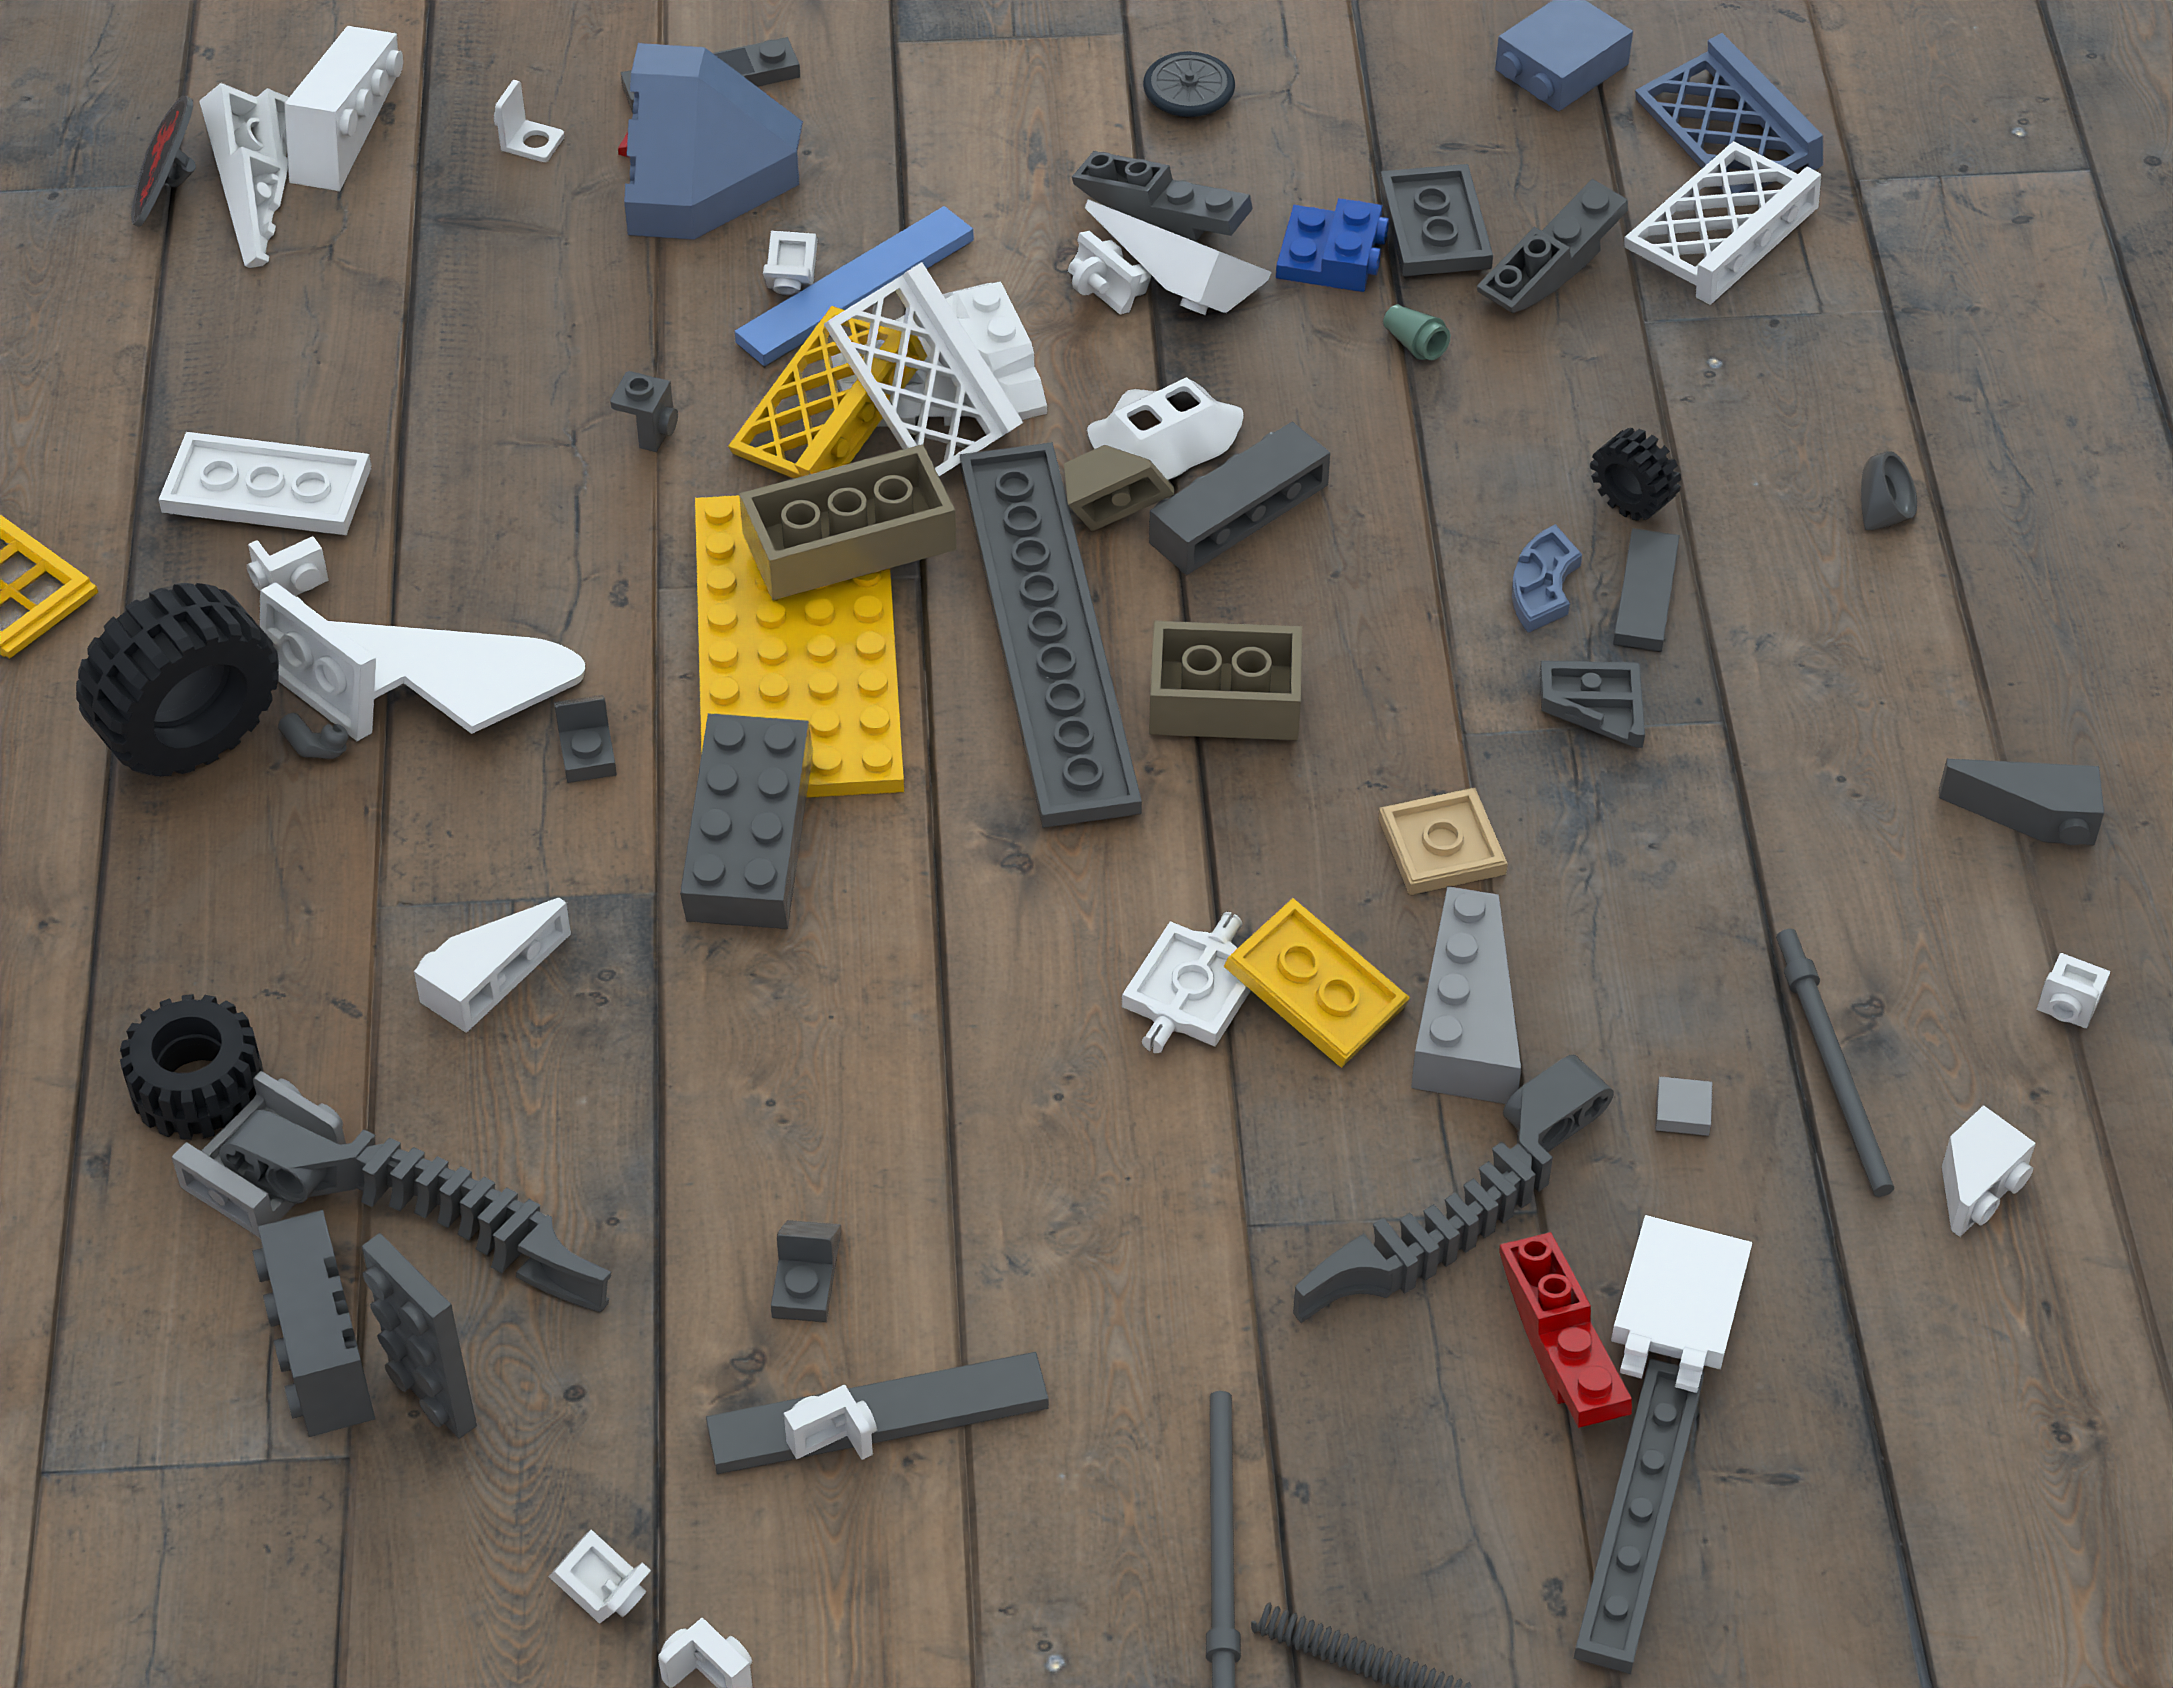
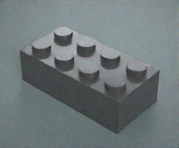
[680,713,813,929]

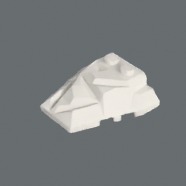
[831,282,1047,427]

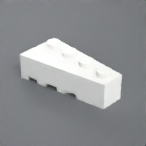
[284,26,403,191]

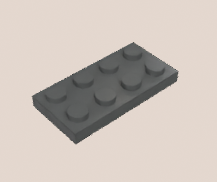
[361,1233,477,1439]

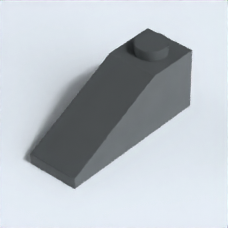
[1939,758,2104,845]

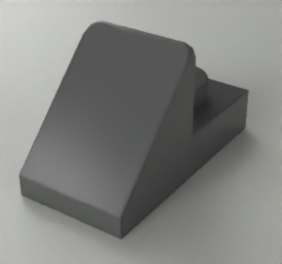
[554,695,617,783]
[771,1220,841,1323]

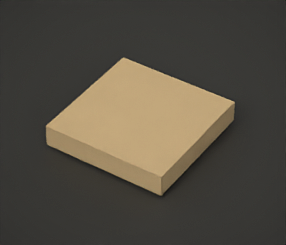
[1378,788,1508,895]

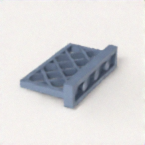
[1635,33,1823,194]

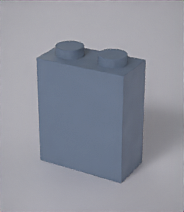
[1495,0,1633,112]

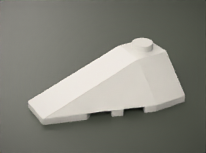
[1085,199,1271,315]

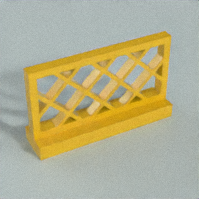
[728,306,927,479]

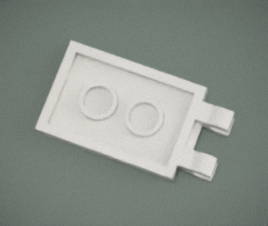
[1611,1215,1752,1393]

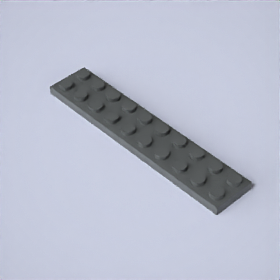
[960,442,1142,828]

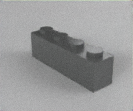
[1149,421,1330,575]

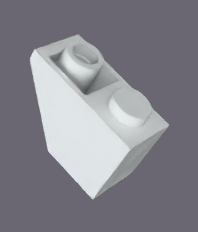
[1942,1105,2035,1237]

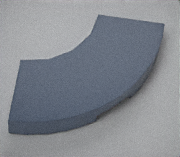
[1512,524,1582,633]

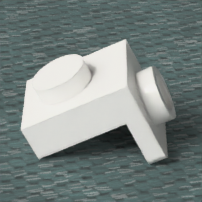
[763,231,818,295]
[247,536,329,596]
[2037,953,2110,1029]
[784,1385,877,1460]
[548,1530,651,1624]
[658,1618,753,1688]

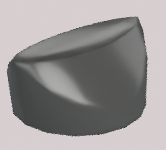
[1861,451,1917,530]

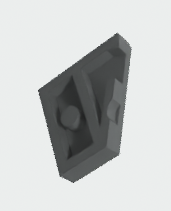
[1539,660,1645,748]

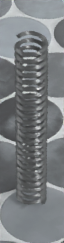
[1251,1602,1472,1688]

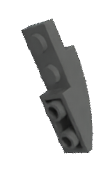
[1072,151,1253,242]
[1477,179,1628,313]

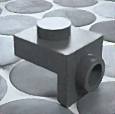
[610,371,678,452]

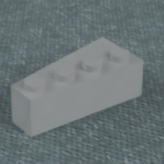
[1411,886,1521,1104]

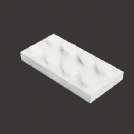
[159,432,371,535]

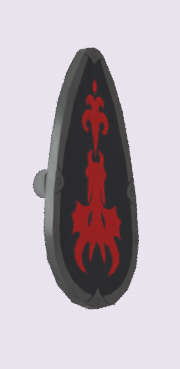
[131,96,196,227]

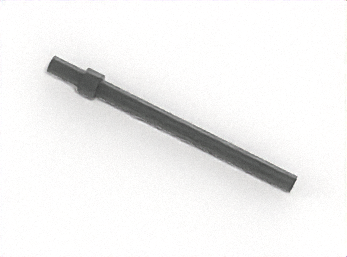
[1776,929,1894,1197]
[1206,1391,1241,1688]

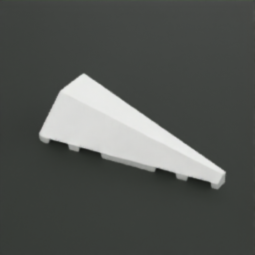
[199,83,289,268]

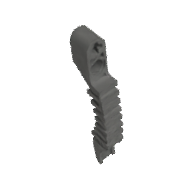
[1293,1054,1614,1323]
[219,1110,611,1312]

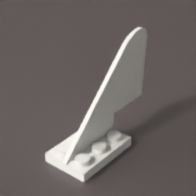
[260,582,585,741]

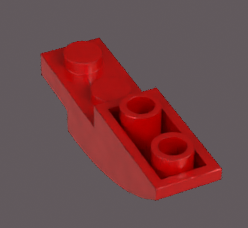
[1499,1232,1632,1428]

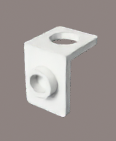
[494,80,564,162]

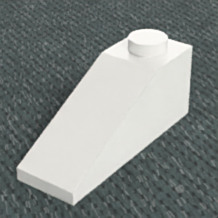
[414,898,571,1033]

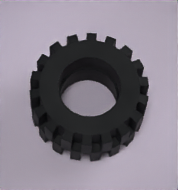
[120,994,264,1140]

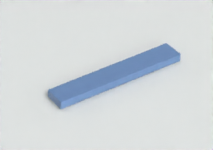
[735,206,974,367]

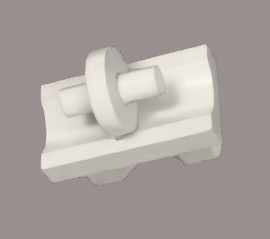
[1068,231,1151,315]

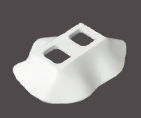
[1087,377,1243,480]

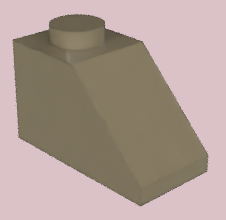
[1064,445,1174,532]

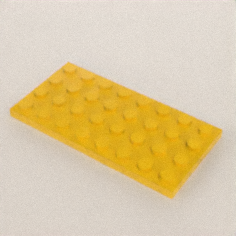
[695,495,904,798]

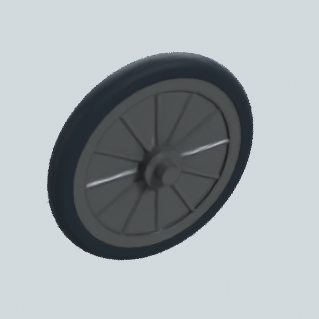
[1143,51,1235,117]

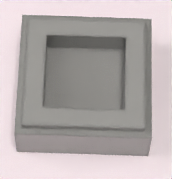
[1655,1076,1712,1136]

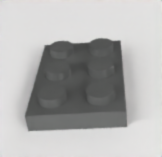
[1380,164,1493,276]

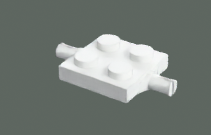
[1122,912,1251,1053]

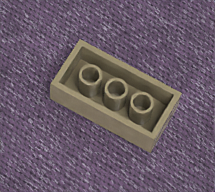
[739,444,957,600]

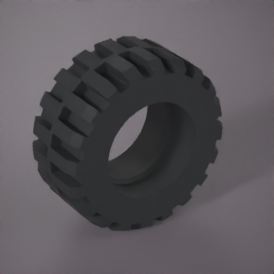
[76,583,279,777]

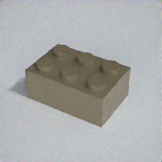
[1149,621,1302,740]

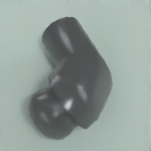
[278,713,348,759]

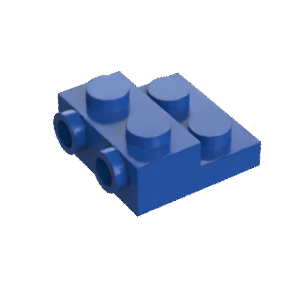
[1276,198,1389,292]

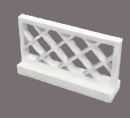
[1624,141,1821,305]
[824,262,1023,476]

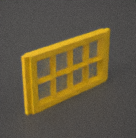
[0,515,98,659]

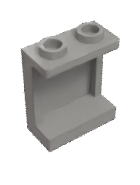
[172,1071,346,1238]

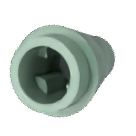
[1383,304,1451,360]

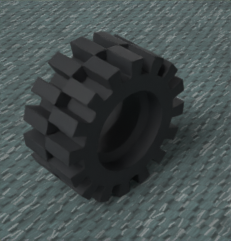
[1590,428,1681,521]

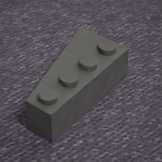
[252,1210,375,1437]

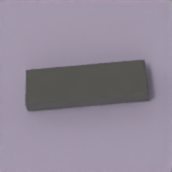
[1613,528,1680,652]

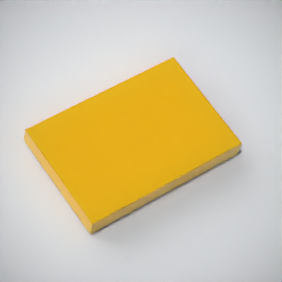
[1224,898,1410,1068]

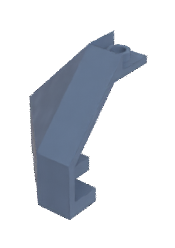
[624,43,803,239]

